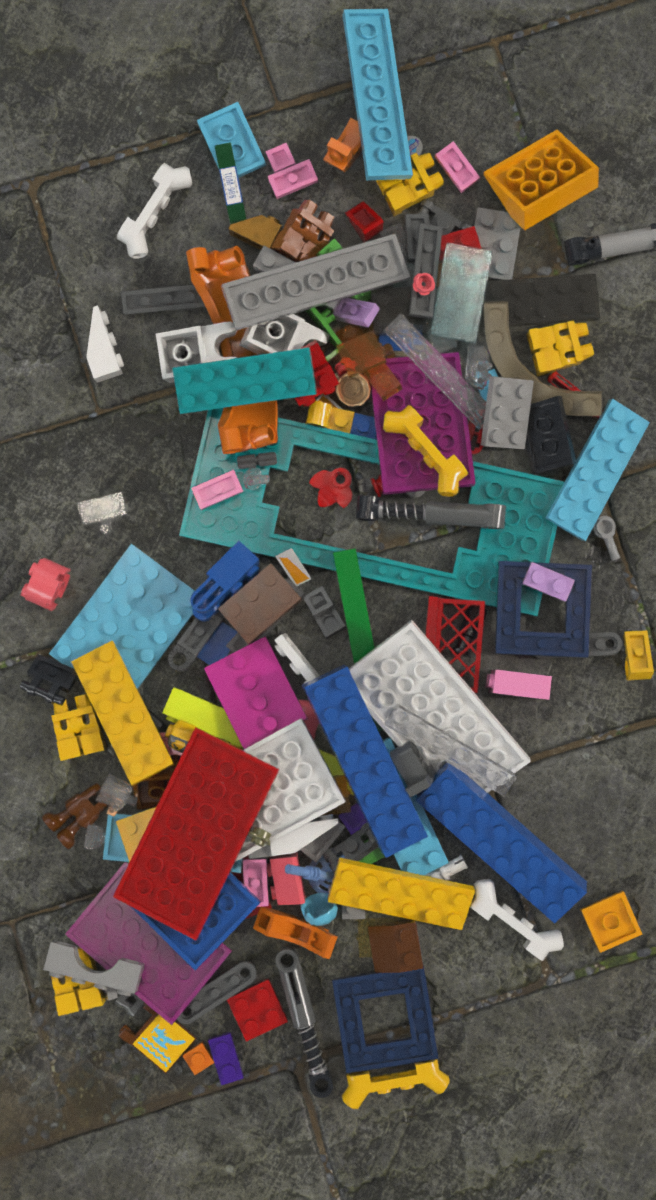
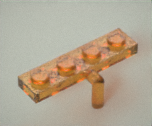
[335,324,403,402]

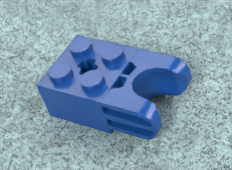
[190,541,260,622]

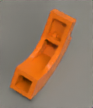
[323,118,362,172]
[253,907,337,959]

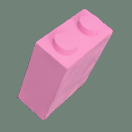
[485,670,552,700]

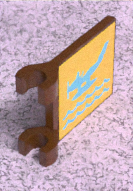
[118,1002,197,1074]

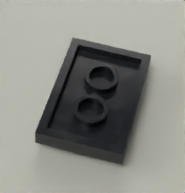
[525,396,577,475]

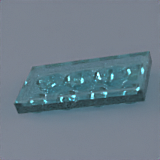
[430,242,493,344]

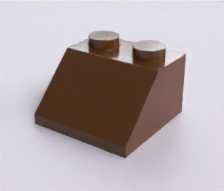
[132,755,179,810]
[367,919,424,973]

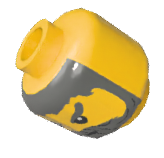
[165,720,197,753]

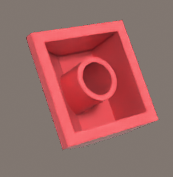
[267,852,306,905]

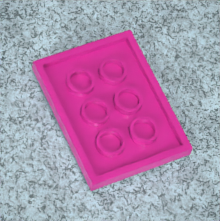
[204,636,308,749]

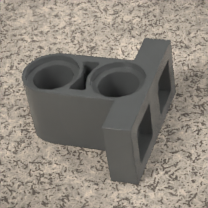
[390,740,436,797]

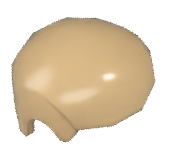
[336,372,371,406]

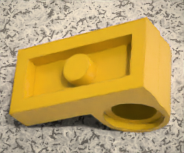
[305,401,355,434]
[623,630,654,680]

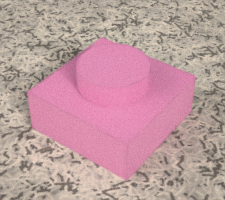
[266,143,296,173]

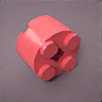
[21,558,71,611]

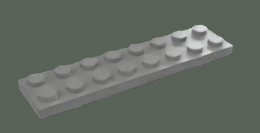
[221,234,410,331]

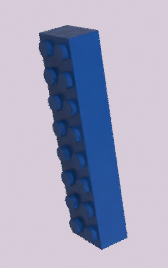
[302,665,428,858]
[416,759,587,924]

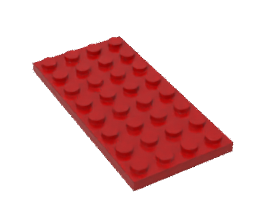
[113,727,280,940]

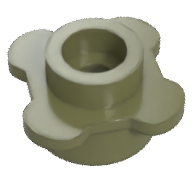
[248,827,271,847]

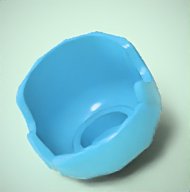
[301,893,338,926]

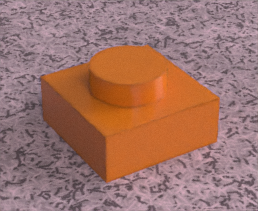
[182,1041,214,1075]

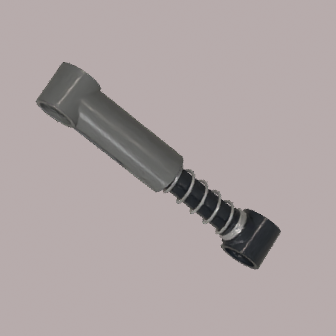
[356,495,506,529]
[275,946,333,1098]

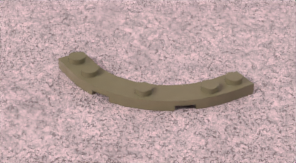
[484,301,602,416]

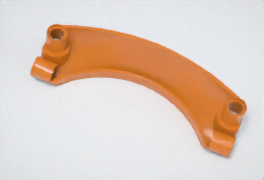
[186,246,278,454]

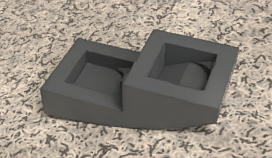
[303,586,346,639]

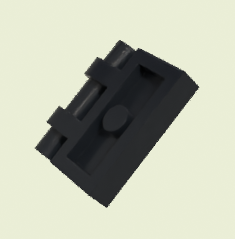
[20,654,78,706]

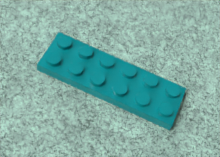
[172,347,317,414]

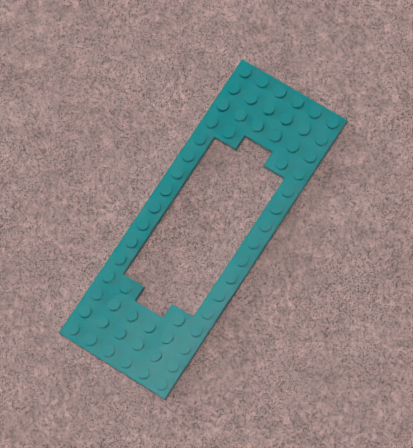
[179,408,564,617]

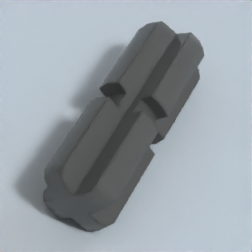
[237,452,277,469]

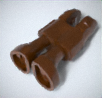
[41,783,112,850]

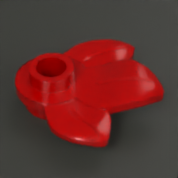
[309,468,352,508]

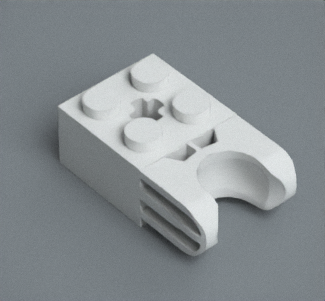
[240,314,330,355]
[156,322,238,383]

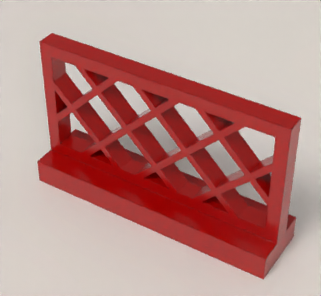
[426,596,485,694]

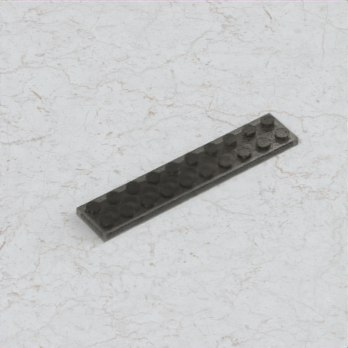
[370,274,600,336]

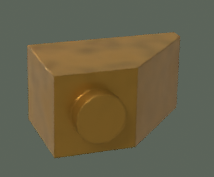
[229,215,282,250]

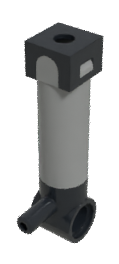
[564,223,656,266]

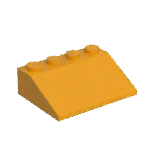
[484,130,599,230]

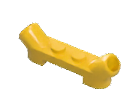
[383,405,468,497]
[342,1059,450,1109]

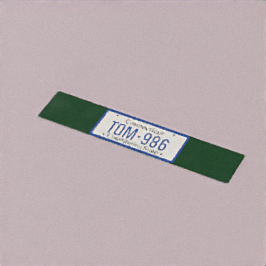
[214,142,247,225]

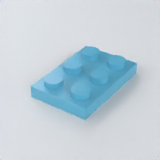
[197,102,266,178]

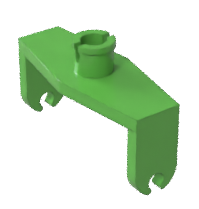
[305,307,345,362]

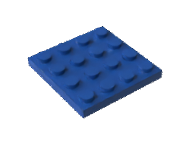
[130,872,261,971]

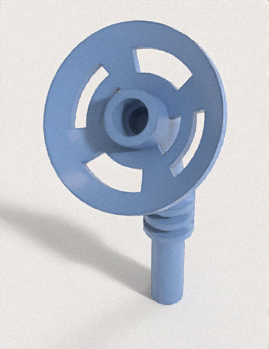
[285,855,345,893]

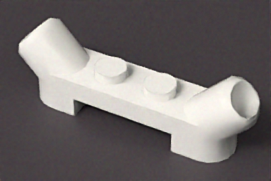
[117,163,192,259]
[470,879,564,961]

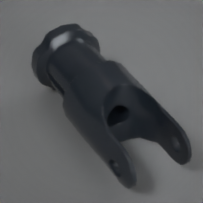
[452,606,487,658]

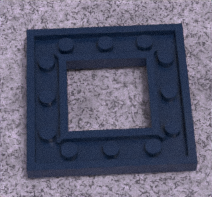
[495,561,592,658]
[332,965,438,1073]

